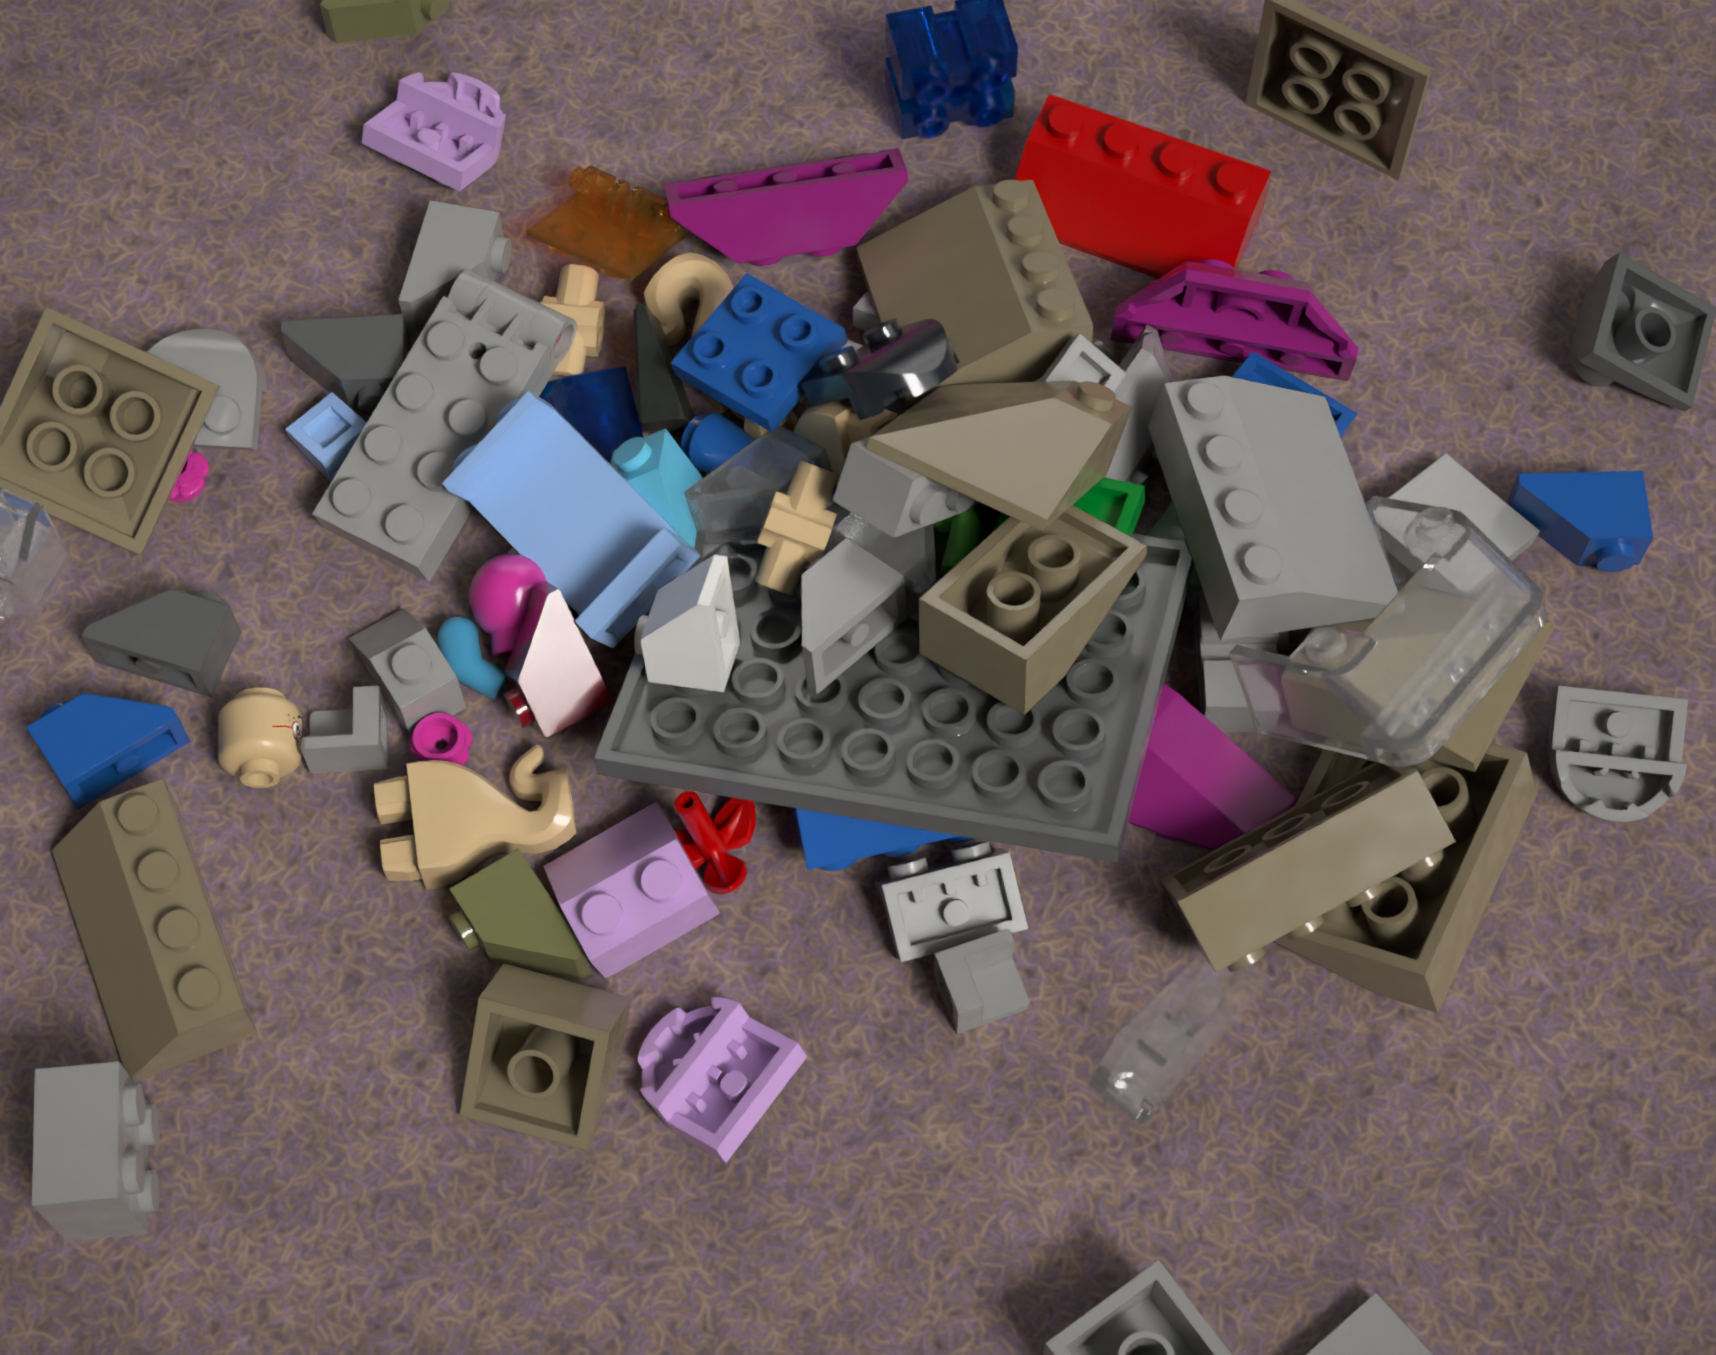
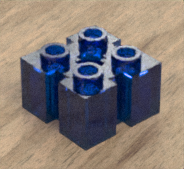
[885,0,1018,140]

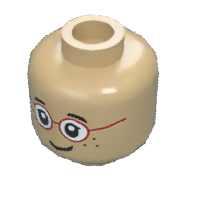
[218,687,302,788]

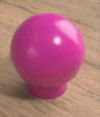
[469,554,547,658]

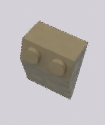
[919,505,1147,715]

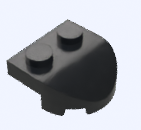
[801,318,959,420]

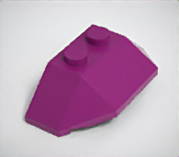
[663,148,909,266]
[1110,259,1359,381]

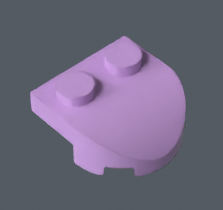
[362,72,506,192]
[638,997,807,1163]

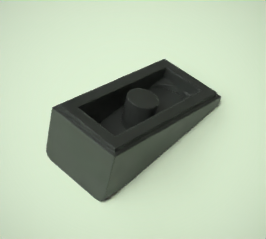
[633,304,694,437]

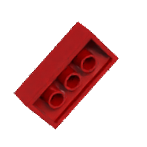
[1014,94,1271,279]

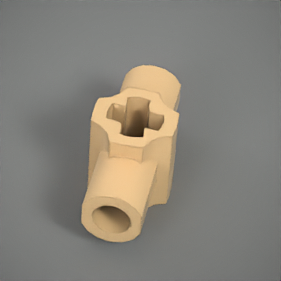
[540,264,605,389]
[754,460,839,596]

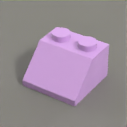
[543,801,720,978]

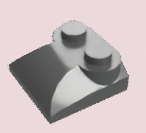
[1570,252,1716,412]

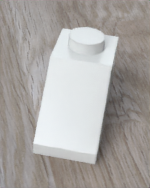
[635,555,740,692]

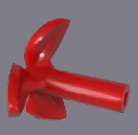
[674,791,756,894]

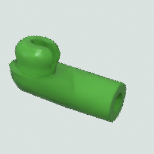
[933,508,983,574]

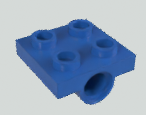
[671,273,848,433]

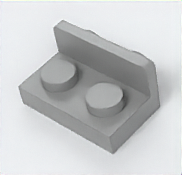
[874,840,1028,962]

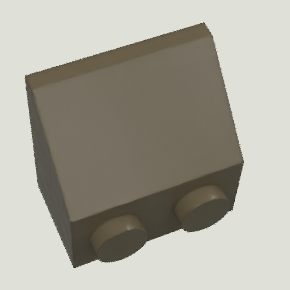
[459,964,631,1151]

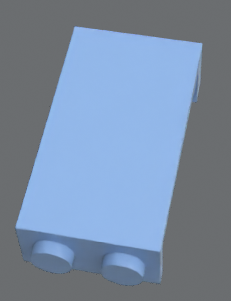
[442,391,701,648]

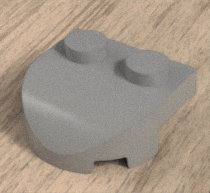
[147,329,268,451]
[1547,686,1688,822]

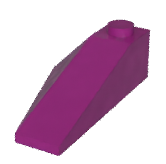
[1128,684,1298,850]

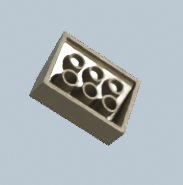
[856,180,1093,406]
[1274,733,1538,1013]

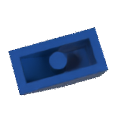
[1507,471,1653,572]
[26,693,191,810]

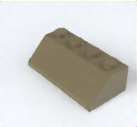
[1160,754,1456,972]
[52,778,258,1082]

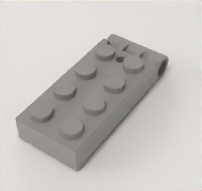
[312,269,577,582]

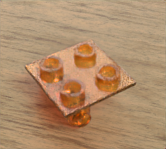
[526,165,687,282]

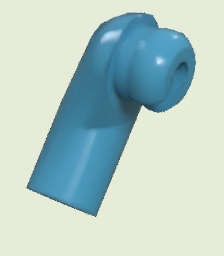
[437,616,508,701]

